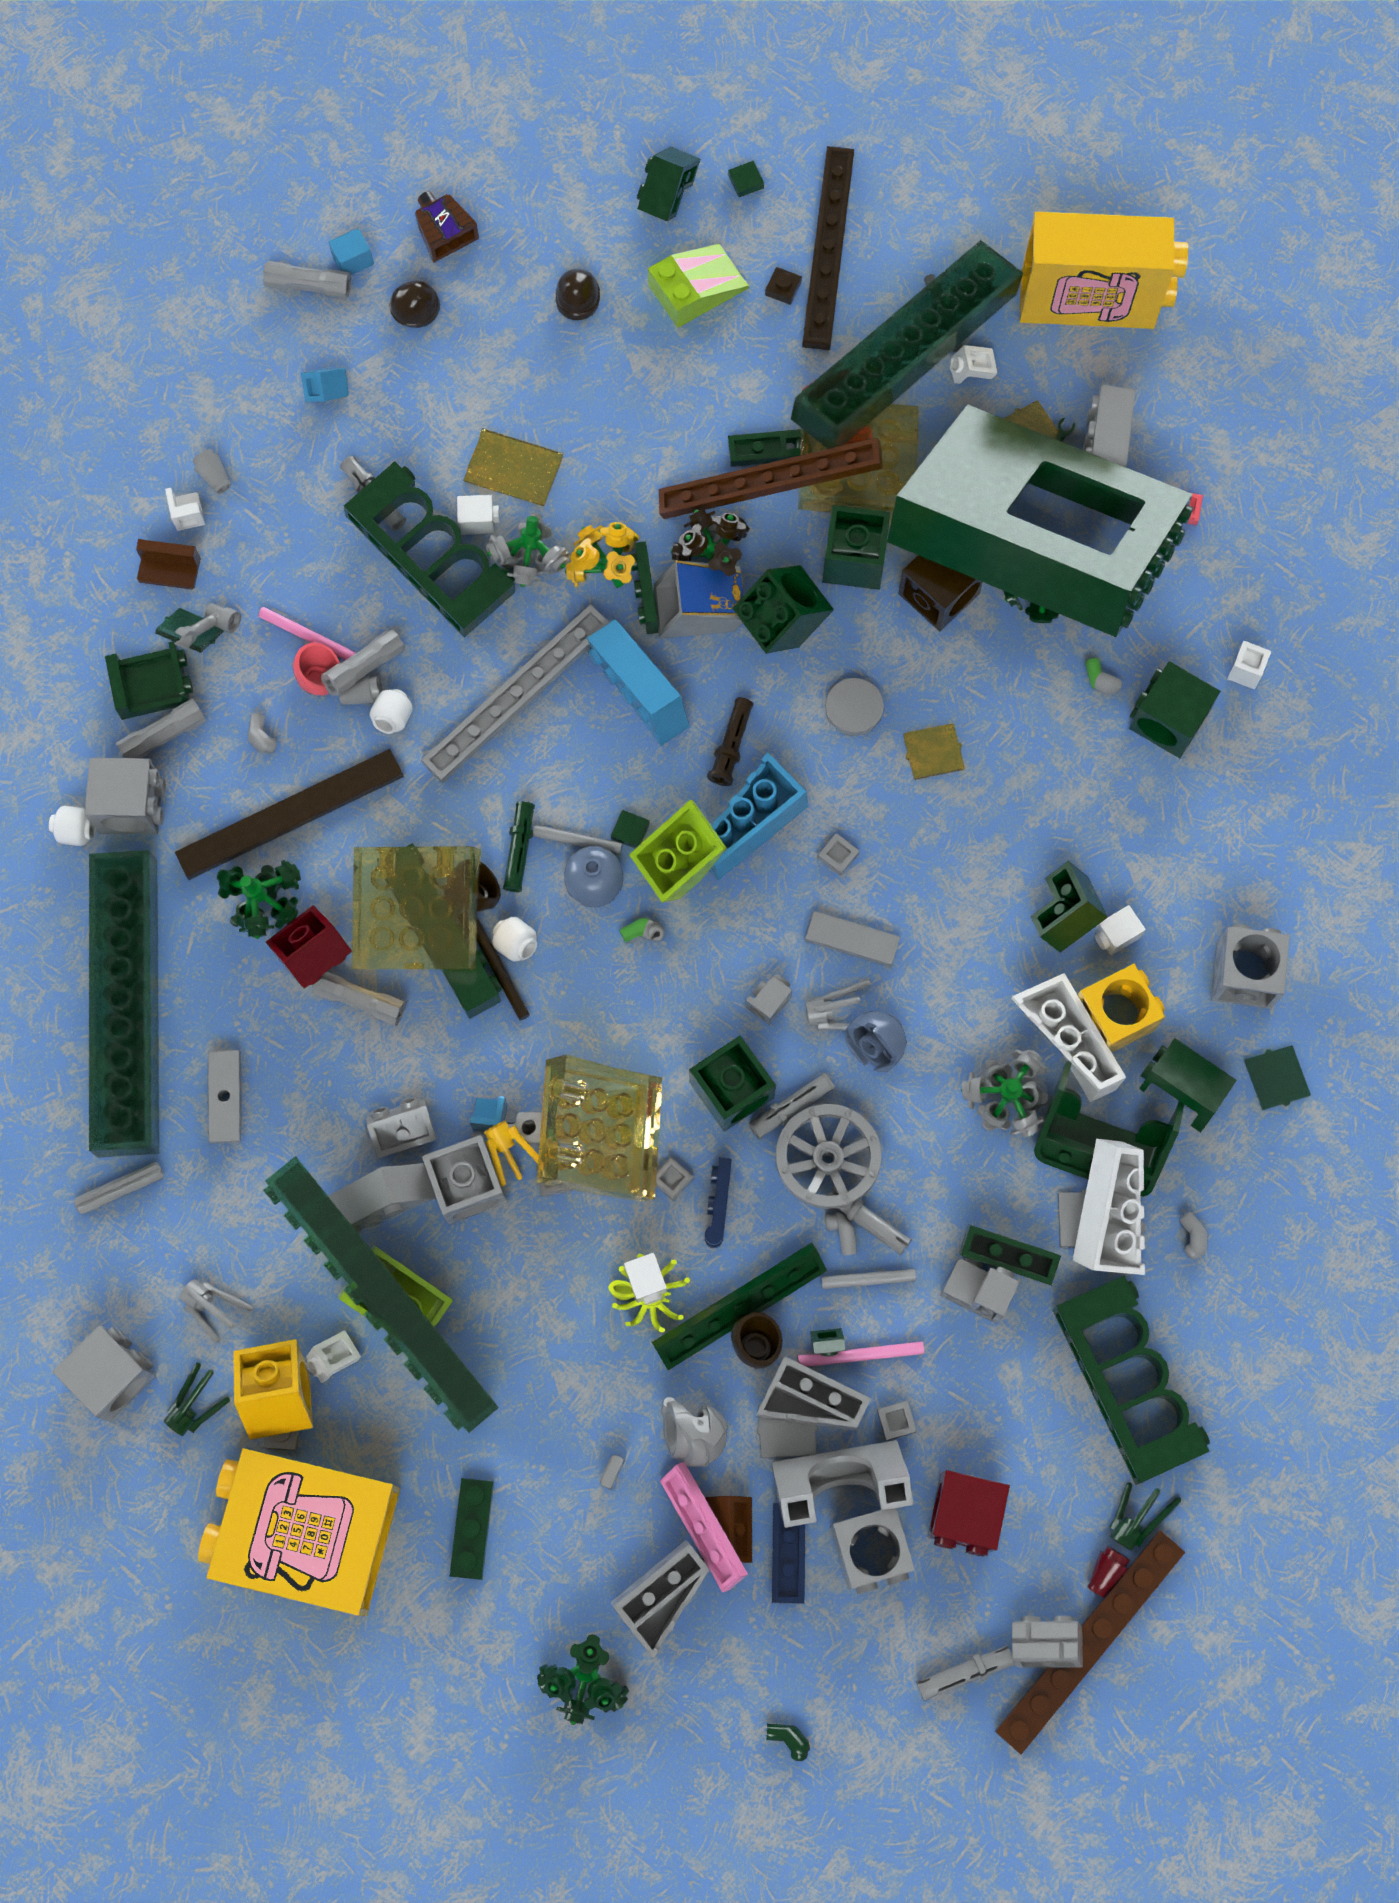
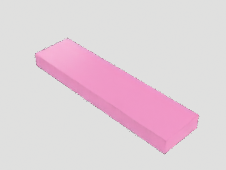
[660,1462,748,1593]

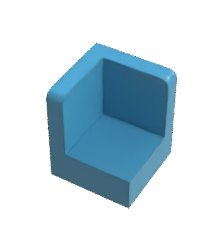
[328,228,374,275]
[301,367,349,402]
[470,1096,507,1131]

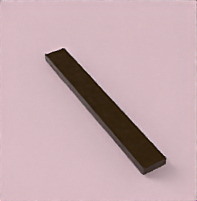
[802,146,854,350]
[175,749,404,880]

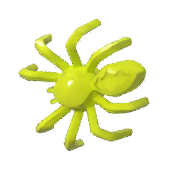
[608,1253,690,1333]

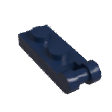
[705,1157,732,1248]

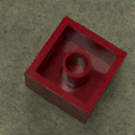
[266,905,352,989]

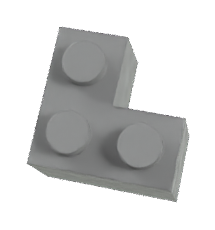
[940,1257,1020,1324]

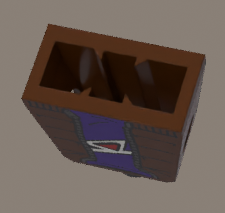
[415,191,479,263]

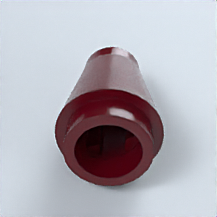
[1087,1546,1130,1597]

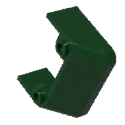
[1034,1061,1184,1197]

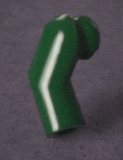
[766,1723,810,1761]

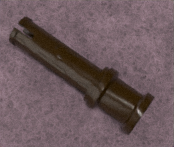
[707,697,754,786]

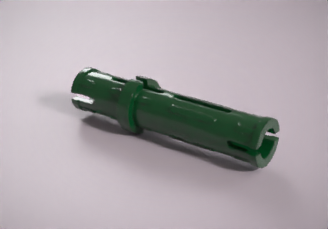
[503,801,535,893]

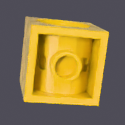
[1078,963,1165,1053]
[233,1339,313,1440]

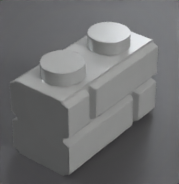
[1012,1616,1083,1668]

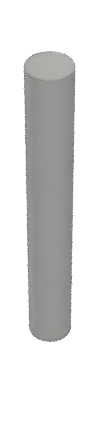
[533,825,623,855]
[821,1269,916,1289]

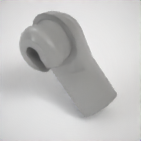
[248,713,277,753]

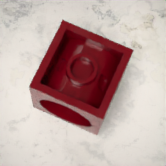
[927,1470,1010,1557]

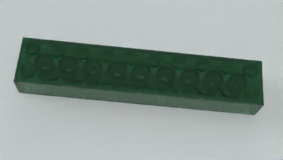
[791,240,1023,449]
[89,850,159,1158]
[263,1156,499,1433]

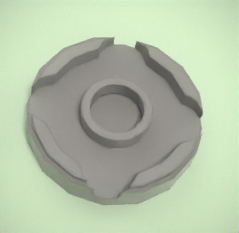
[825,678,884,736]

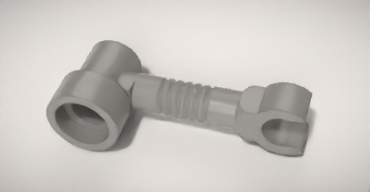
[174,603,241,649]

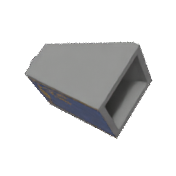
[653,560,744,638]

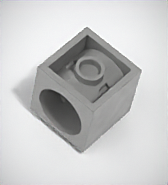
[84,758,166,835]
[1211,924,1290,1009]
[422,1135,507,1225]
[52,1325,156,1422]
[830,1508,915,1594]

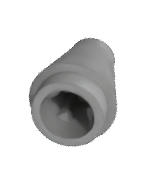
[193,449,232,494]
[339,675,383,705]

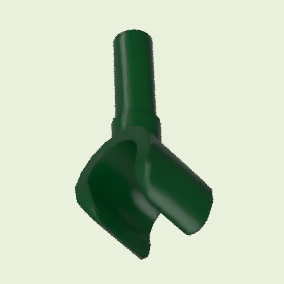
[1056,418,1075,442]

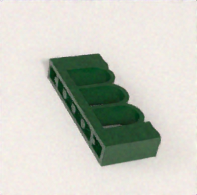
[344,461,515,638]
[1052,1275,1210,1485]

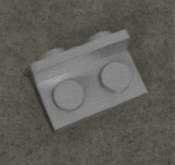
[366,1097,437,1159]

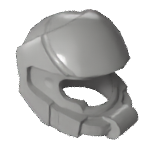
[660,1397,728,1467]

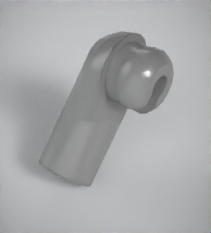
[1179,1211,1208,1259]
[825,1212,857,1255]

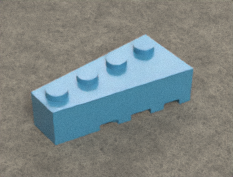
[587,619,690,746]
[709,752,808,880]

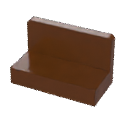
[136,539,201,590]
[702,1496,752,1563]

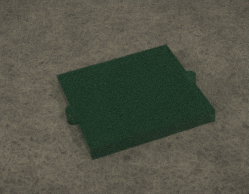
[155,608,224,653]
[1244,1045,1311,1111]

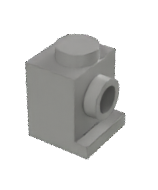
[745,974,792,1025]

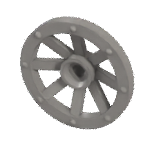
[776,1104,882,1209]

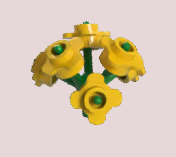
[565,522,639,588]

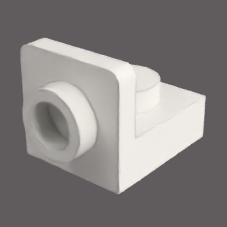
[950,345,998,384]
[306,1330,361,1383]

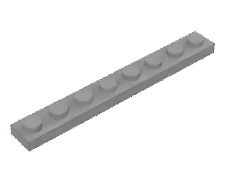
[421,604,610,784]

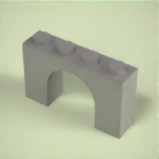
[771,1440,914,1528]

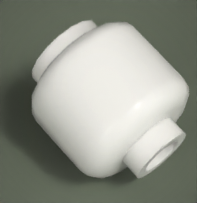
[369,689,413,734]
[49,806,96,846]
[492,917,538,962]

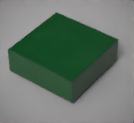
[728,161,764,197]
[611,810,650,849]

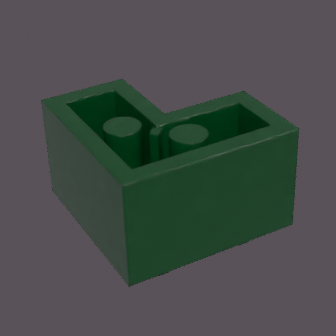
[637,147,701,222]
[1031,860,1108,953]

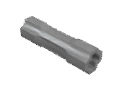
[263,261,351,298]
[321,630,404,696]
[115,698,206,758]
[312,971,406,1026]

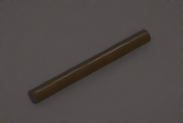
[464,912,530,1021]

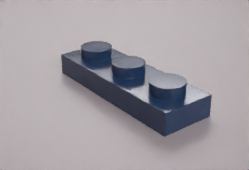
[772,1503,805,1604]

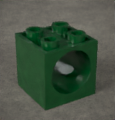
[822,505,890,590]
[732,565,834,654]
[1129,661,1221,759]
[689,1035,776,1132]

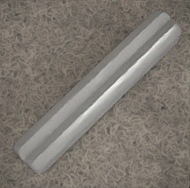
[74,1162,164,1214]

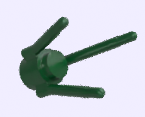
[164,1363,230,1436]
[1109,1483,1181,1551]

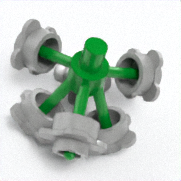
[486,513,570,587]
[961,1050,1049,1137]

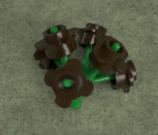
[671,509,750,576]

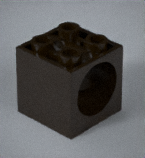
[898,555,983,632]

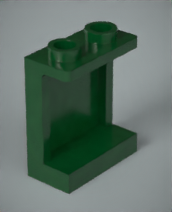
[105,641,193,720]
[1139,1038,1237,1133]

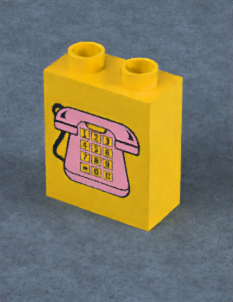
[1020,211,1188,329]
[198,1448,401,1616]

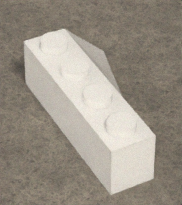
[1011,973,1126,1102]
[1073,1139,1145,1275]

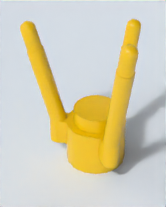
[484,1121,554,1187]

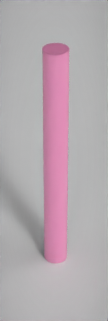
[258,607,356,660]
[798,1341,924,1367]

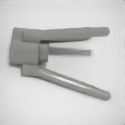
[806,980,871,1031]
[179,1279,254,1343]

